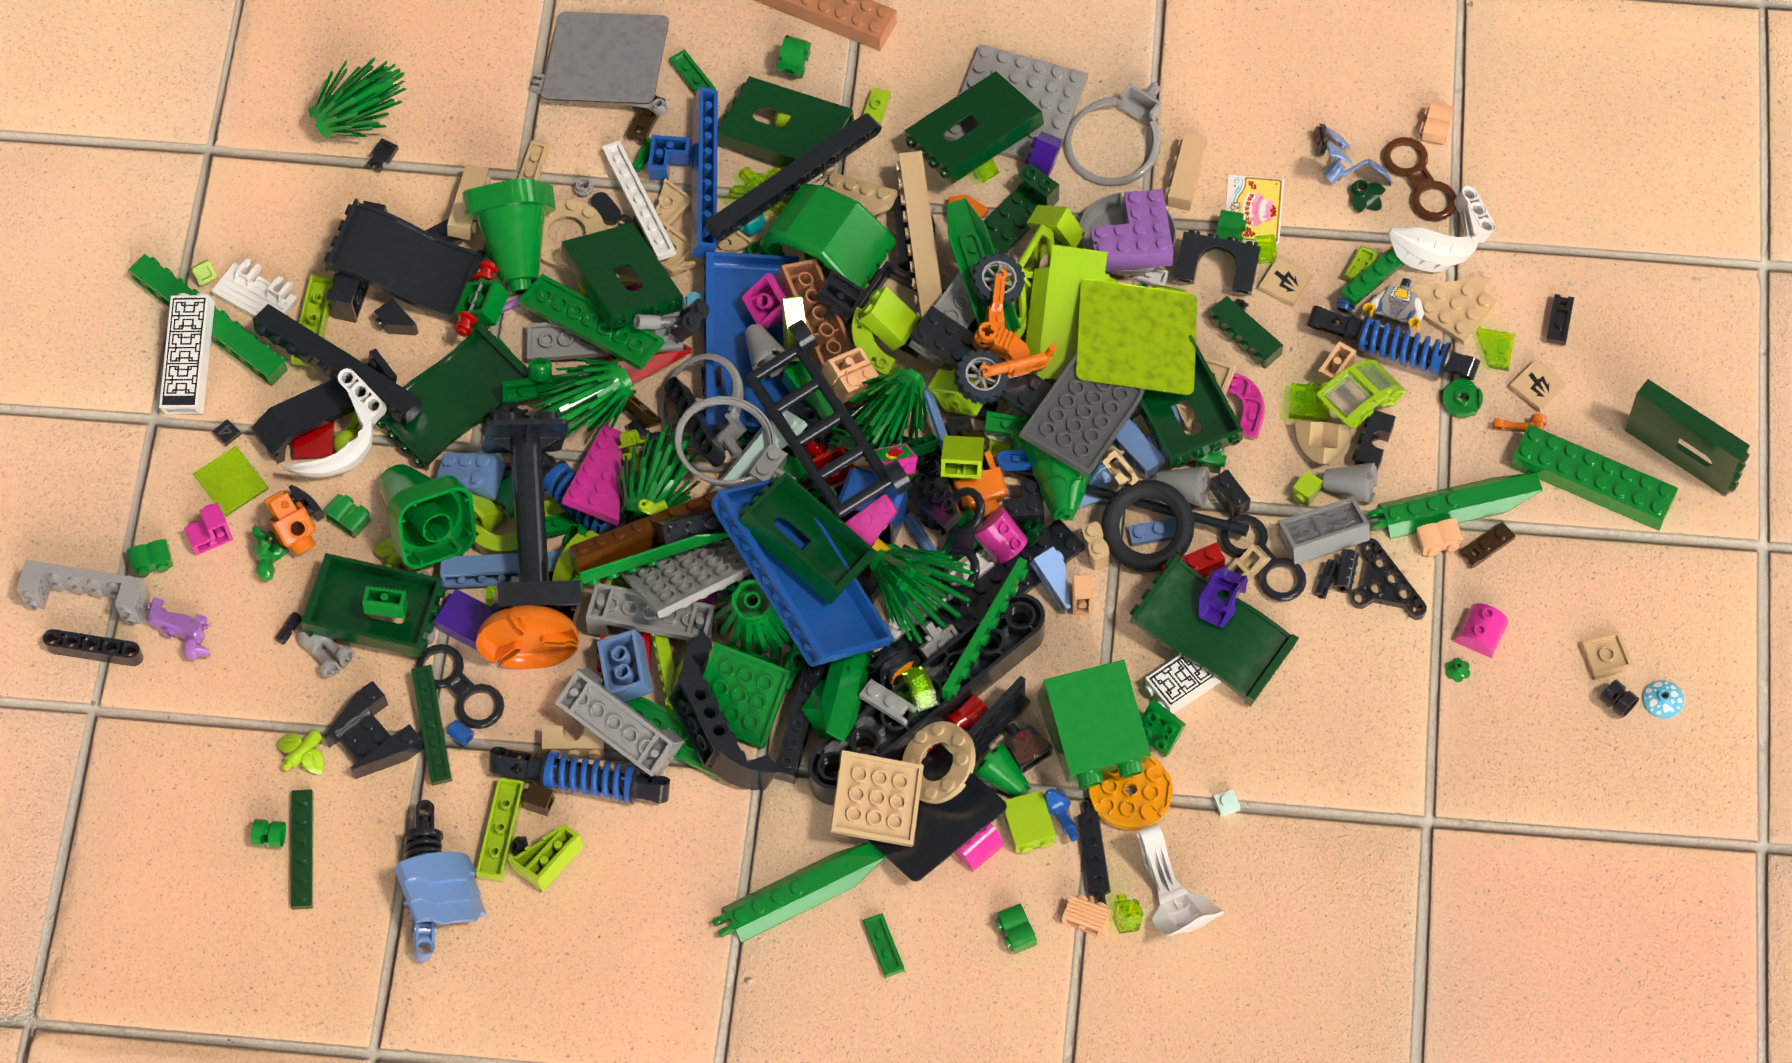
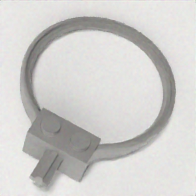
[1065,82,1161,186]
[659,353,747,459]
[674,396,796,488]

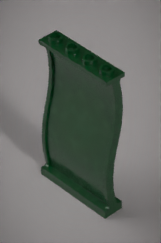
[373,322,528,471]
[1129,554,1299,707]

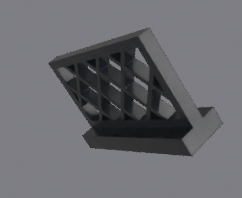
[967,676,1031,761]

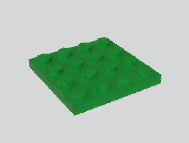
[703,642,793,748]

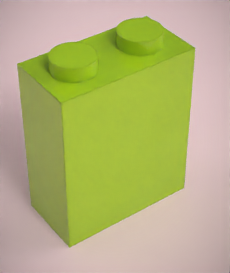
[859,286,920,351]
[941,435,984,479]
[1003,790,1056,854]

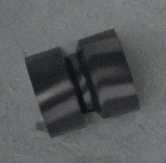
[1599,679,1639,718]

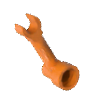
[1493,414,1547,431]

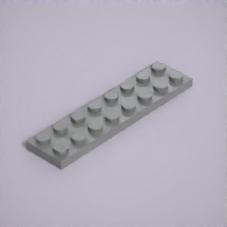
[527,312,684,362]

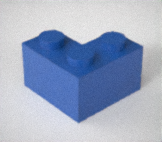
[648,135,692,181]

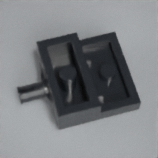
[815,269,865,321]

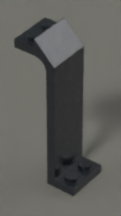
[251,348,397,464]

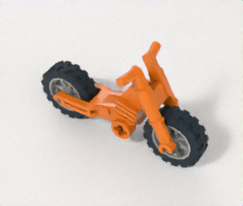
[954,253,1057,404]

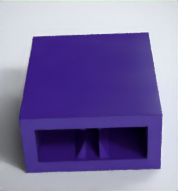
[434,589,491,650]

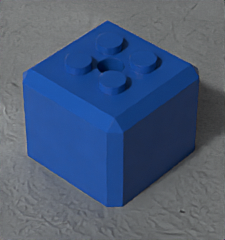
[838,466,908,545]

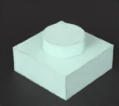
[1213,789,1241,817]

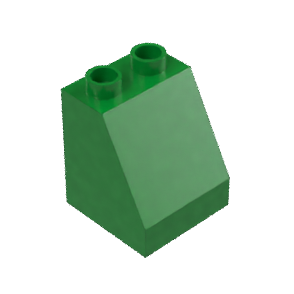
[1037,659,1151,789]

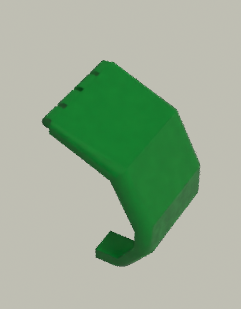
[760,184,896,290]

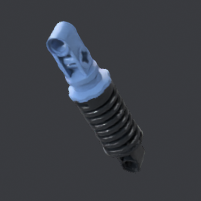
[403,800,443,963]

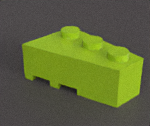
[508,824,584,892]

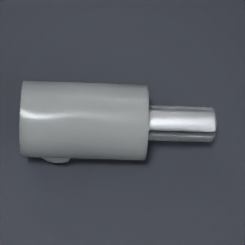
[633,314,671,330]

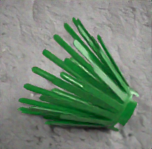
[870,544,974,644]
[715,574,793,657]

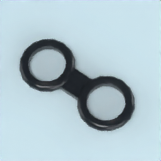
[940,487,985,594]
[1220,514,1307,602]
[415,644,505,729]

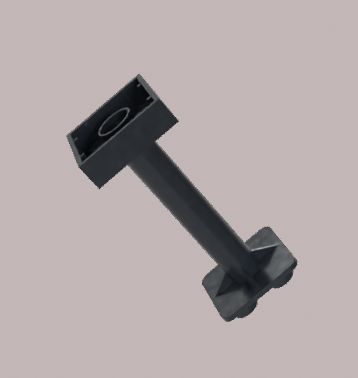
[482,411,582,624]

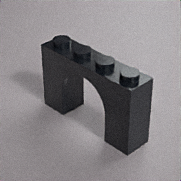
[1174,230,1261,295]

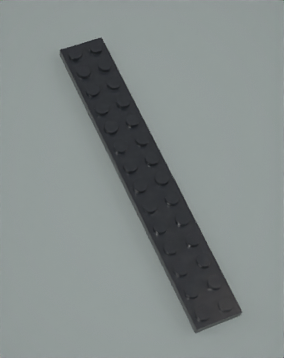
[860,519,1085,711]

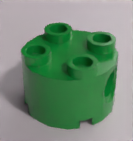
[776,35,811,78]

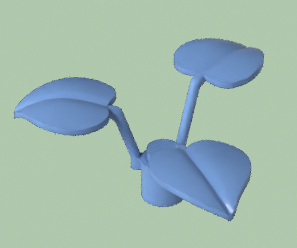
[1323,127,1392,186]

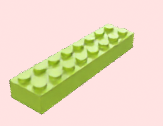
[291,274,333,367]
[652,634,675,712]
[476,778,525,882]

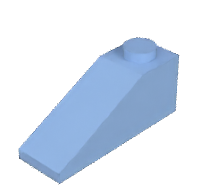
[1030,547,1071,614]

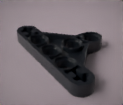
[1351,538,1427,620]

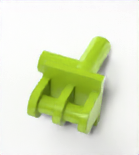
[618,430,645,471]

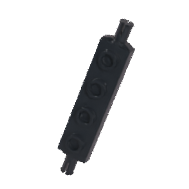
[1077,800,1111,905]

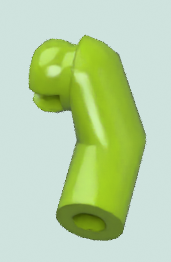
[638,499,668,515]

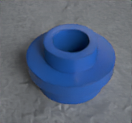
[1336,297,1355,313]

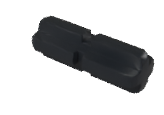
[275,612,302,645]

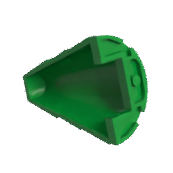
[1021,438,1092,521]

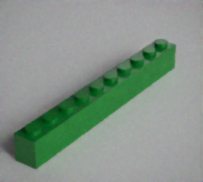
[128,254,288,386]

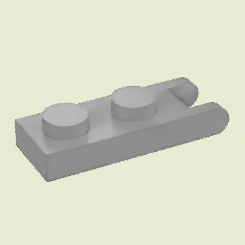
[859,679,917,725]

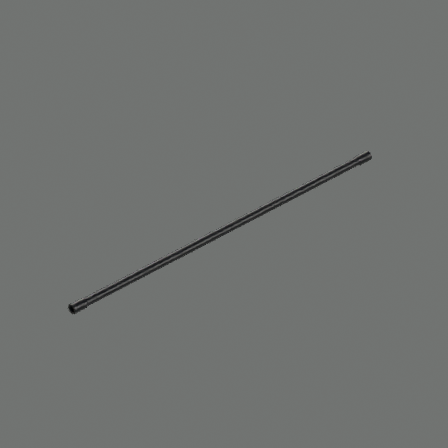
[837,423,1249,537]

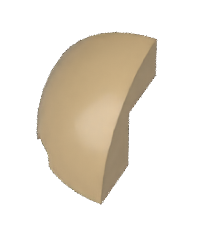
[1295,420,1351,464]

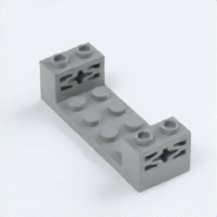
[908,272,976,368]
[17,560,151,625]
[586,583,716,649]
[555,668,684,776]

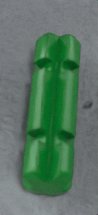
[632,137,652,172]

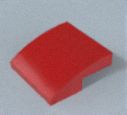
[293,421,335,459]

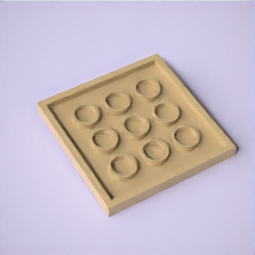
[830,750,924,847]

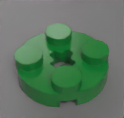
[1442,379,1483,418]

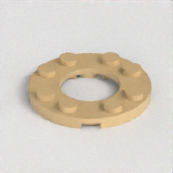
[541,199,605,270]
[902,721,976,804]

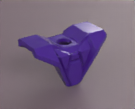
[1198,567,1248,628]

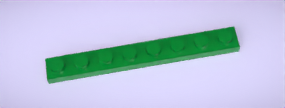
[942,557,1028,701]

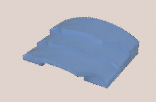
[394,852,487,925]

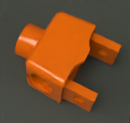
[950,451,1007,521]
[264,490,316,556]

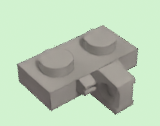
[918,621,959,661]

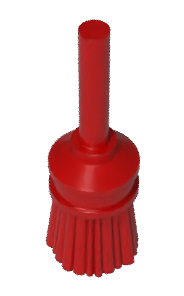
[927,694,988,753]

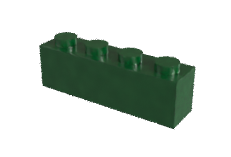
[1209,296,1283,369]

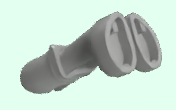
[297,630,354,677]

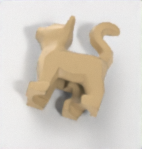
[1102,446,1139,486]

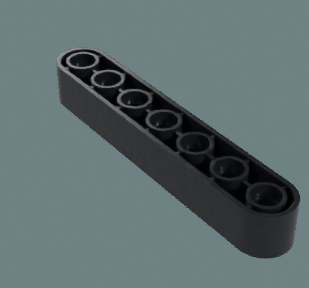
[808,593,1045,805]

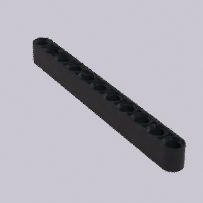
[705,113,882,241]

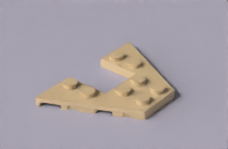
[646,178,753,275]

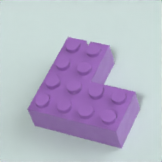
[1089,189,1174,271]

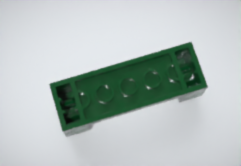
[984,163,1059,255]

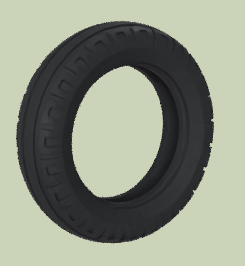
[1101,480,1195,572]

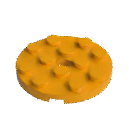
[1089,756,1173,831]

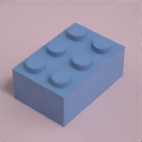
[436,453,506,500]
[597,629,653,702]

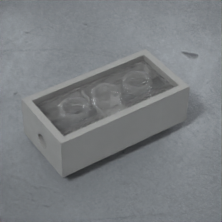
[1278,496,1370,565]

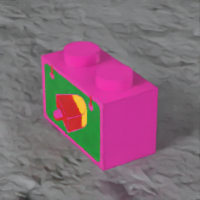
[868,443,918,479]

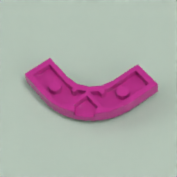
[1227,373,1265,439]

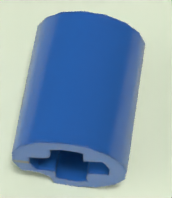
[447,720,475,746]

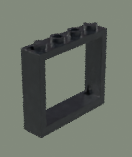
[850,261,946,358]

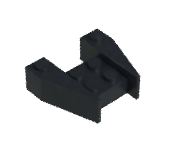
[324,681,425,779]

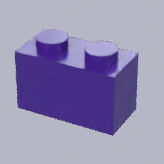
[1025,131,1063,177]

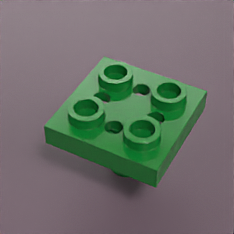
[1141,700,1186,757]

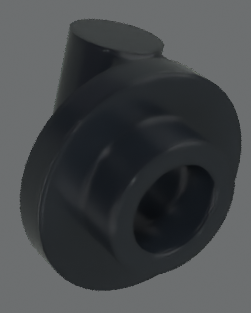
[511,836,528,856]

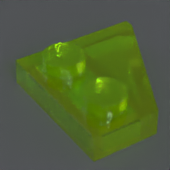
[1476,327,1515,371]

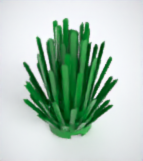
[308,57,407,138]
[531,358,637,439]
[846,366,928,462]
[617,425,700,521]

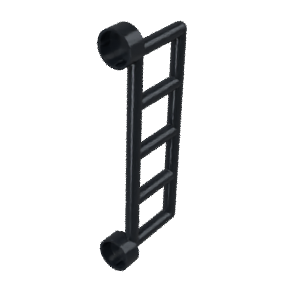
[746,319,914,518]

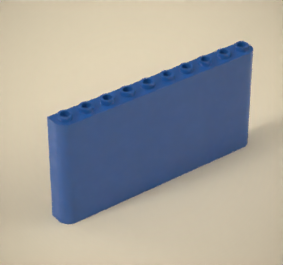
[704,251,801,432]
[712,475,894,667]

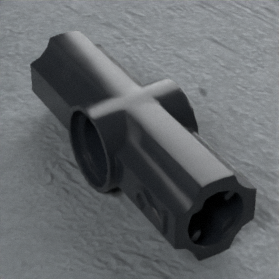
[787,401,835,445]

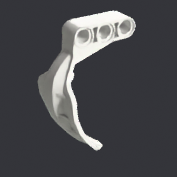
[1388,186,1496,272]
[281,368,386,477]
[1137,823,1224,937]

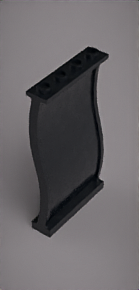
[323,198,486,323]

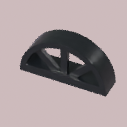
[895,196,936,271]

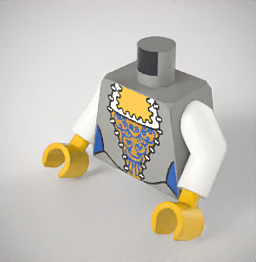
[1362,278,1424,331]

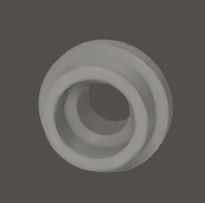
[574,177,594,196]

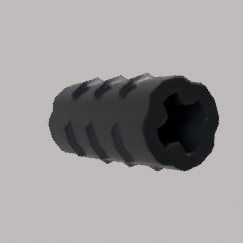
[1334,549,1359,593]

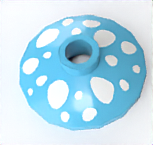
[1643,680,1684,718]

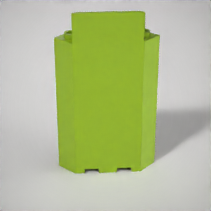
[1026,244,1117,386]

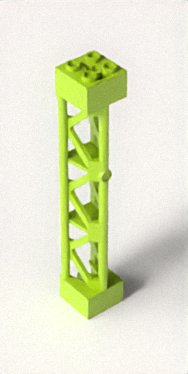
[928,205,1085,416]

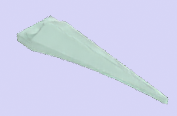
[710,410,808,493]

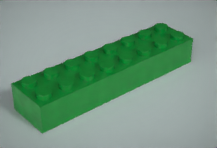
[1510,424,1678,531]

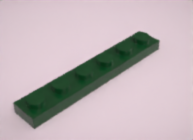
[411,664,453,786]
[291,789,314,910]

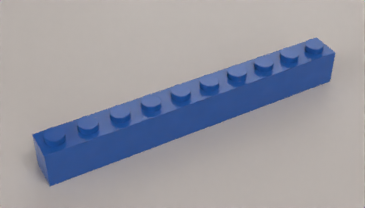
[691,87,718,259]

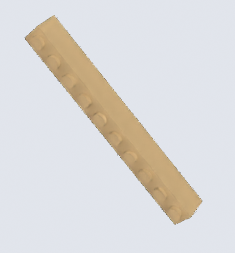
[896,151,942,324]

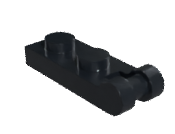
[1546,294,1574,346]

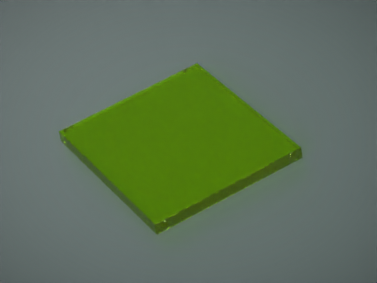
[193,446,269,517]

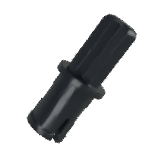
[1314,559,1338,599]

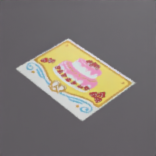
[1226,175,1284,244]

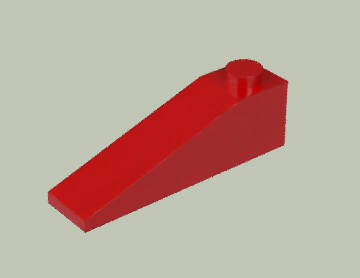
[606,344,692,382]

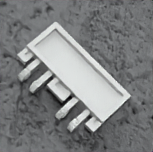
[211,259,298,318]

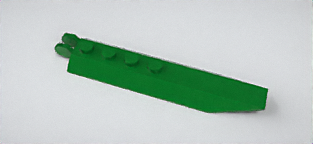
[947,198,1021,333]
[1367,472,1543,539]
[569,532,729,588]
[819,650,874,742]
[712,842,886,943]

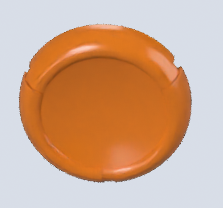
[476,605,580,670]

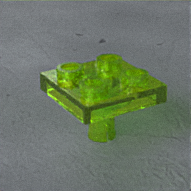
[1289,382,1330,422]

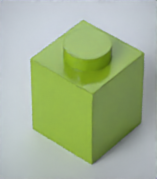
[1291,470,1323,507]

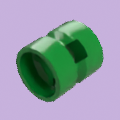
[251,819,286,848]

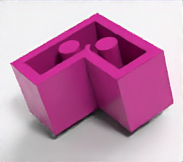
[184,503,233,556]

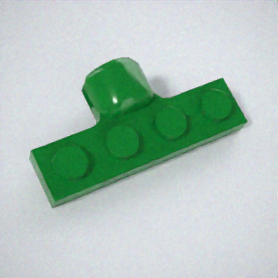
[501,357,579,403]
[984,411,1030,450]

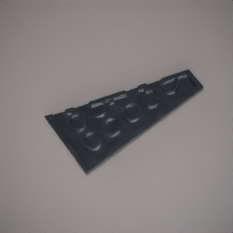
[907,450,962,531]

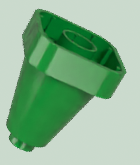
[462,178,556,294]
[379,464,476,569]

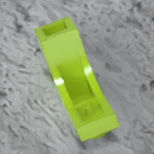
[474,519,517,555]
[552,530,599,581]

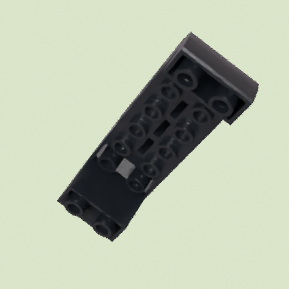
[668,631,777,790]

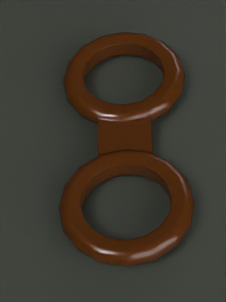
[1382,137,1456,221]

